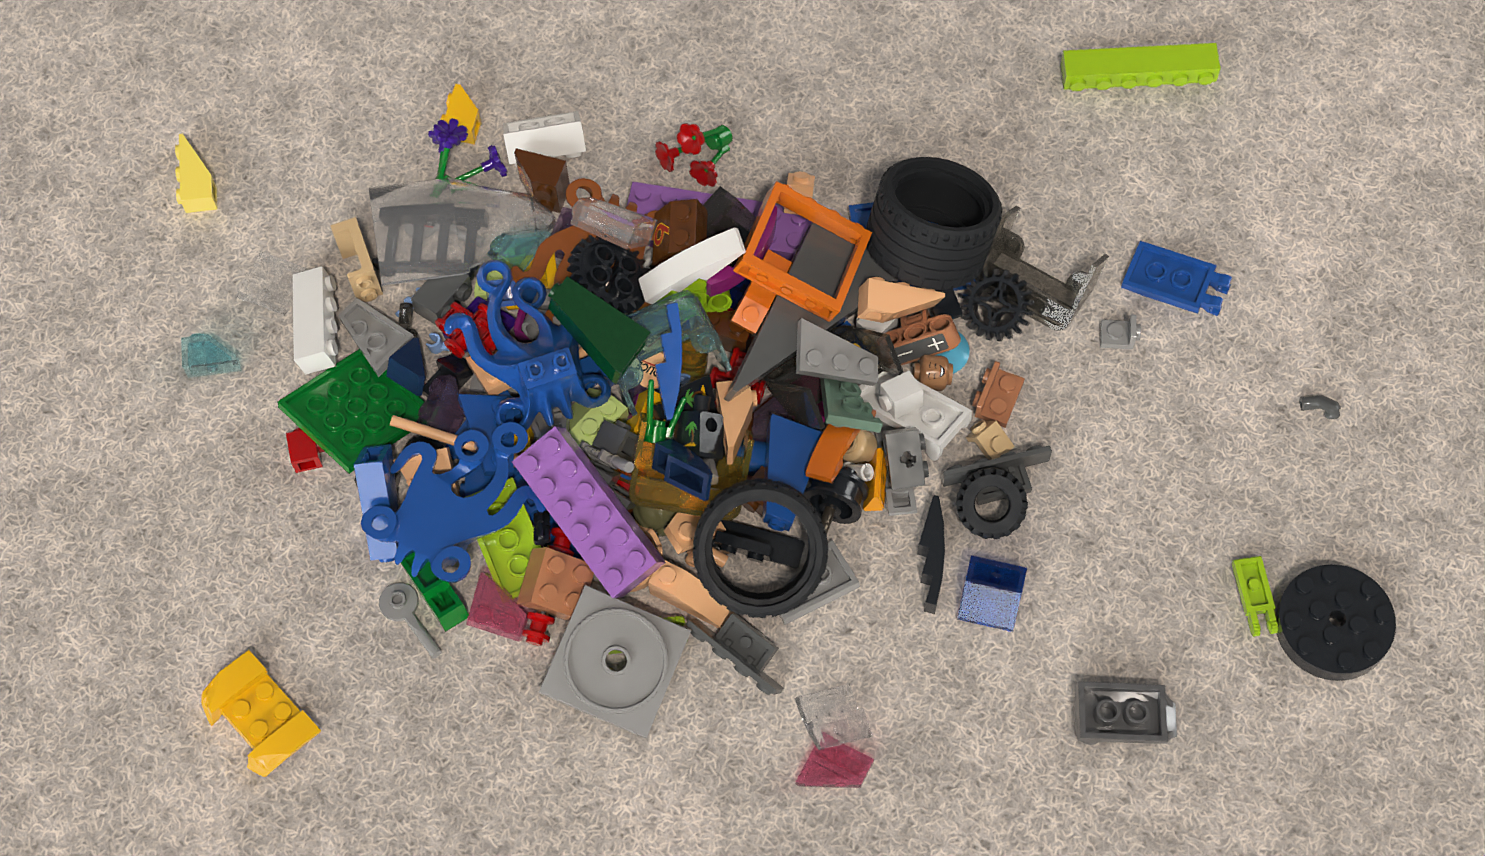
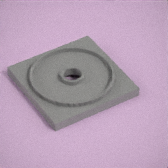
[539,585,691,738]

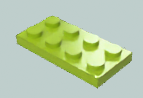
[464,477,541,604]

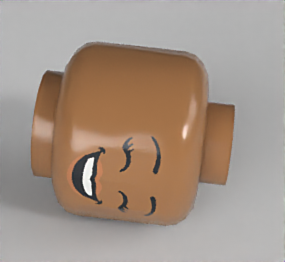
[912,354,953,391]

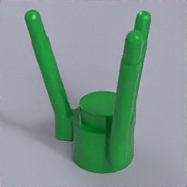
[643,379,687,443]

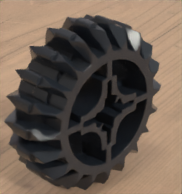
[961,268,1035,342]

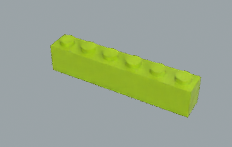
[1060,43,1221,91]

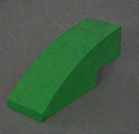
[400,552,470,632]

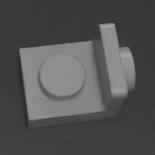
[1100,315,1141,349]

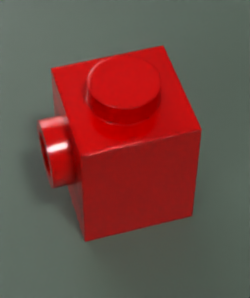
[286,428,325,473]

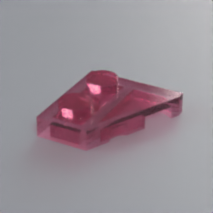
[466,571,528,642]
[796,733,874,788]

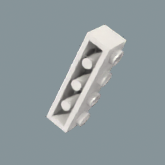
[293,266,338,375]

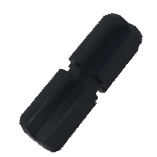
[533,510,551,548]

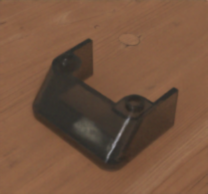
[976,206,1109,331]
[763,325,904,430]

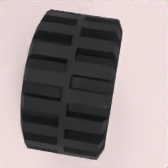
[956,467,1028,540]

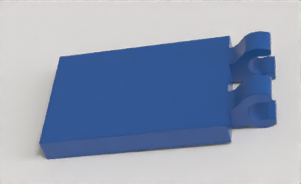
[1121,241,1232,316]

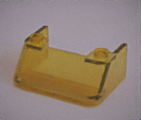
[629,412,754,520]

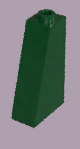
[548,277,651,384]

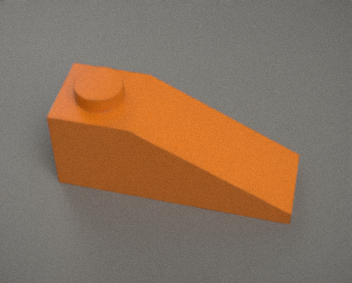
[729,249,792,334]

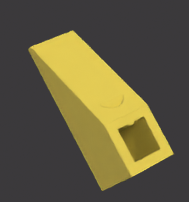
[175,134,217,213]

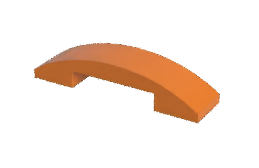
[806,409,876,483]

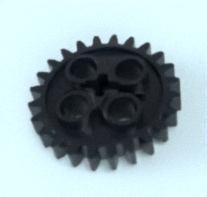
[567,234,650,315]

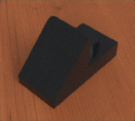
[422,354,473,408]

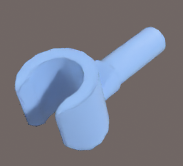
[426,333,465,354]

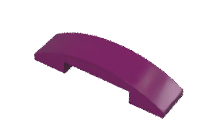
[706,206,777,297]

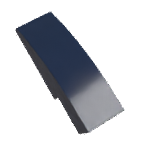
[652,439,713,501]

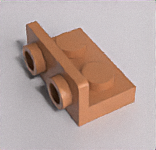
[972,361,1025,428]

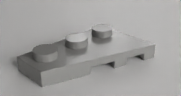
[796,318,878,386]
[779,539,860,625]

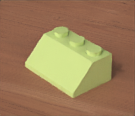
[569,388,629,460]

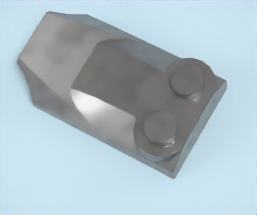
[1074,681,1177,745]

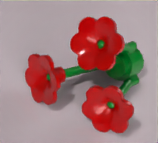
[655,123,733,187]

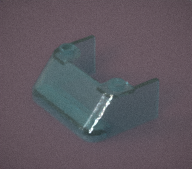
[615,290,732,416]

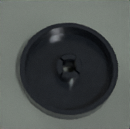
[1275,564,1396,681]

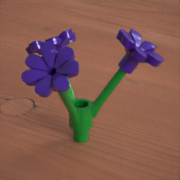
[428,118,507,200]

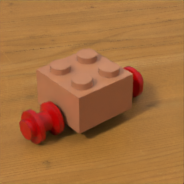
[517,525,594,646]

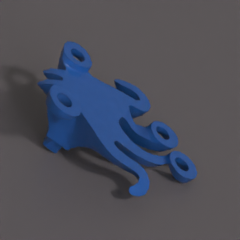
[444,260,611,434]
[361,422,546,582]

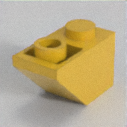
[440,83,481,144]

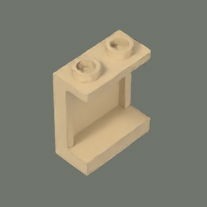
[330,217,383,302]

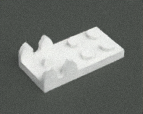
[859,362,972,461]

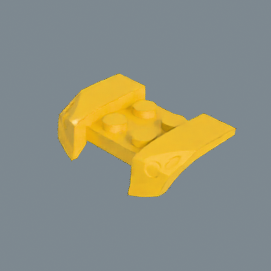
[201,650,321,777]

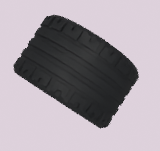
[866,157,1003,290]
[693,479,828,618]

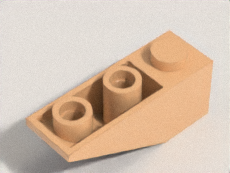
[857,277,945,323]

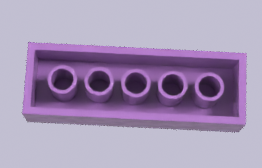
[512,426,666,598]

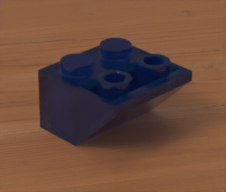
[957,555,1027,632]

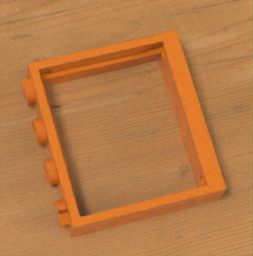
[733,181,872,322]

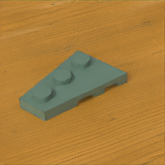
[820,378,883,433]

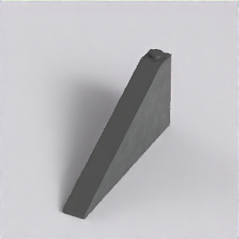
[724,222,898,402]

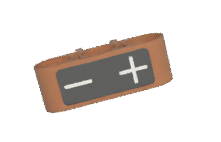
[877,309,961,367]

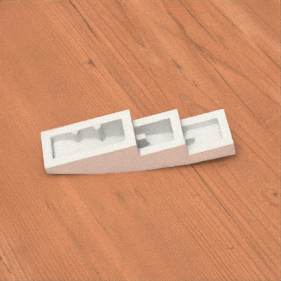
[638,227,746,304]

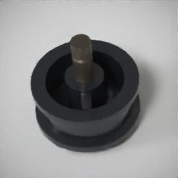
[803,467,869,535]

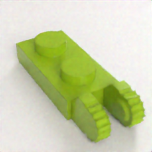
[1231,556,1278,637]

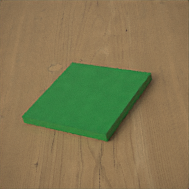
[277,349,434,474]

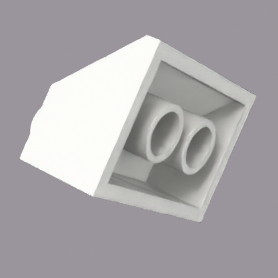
[503,111,586,167]

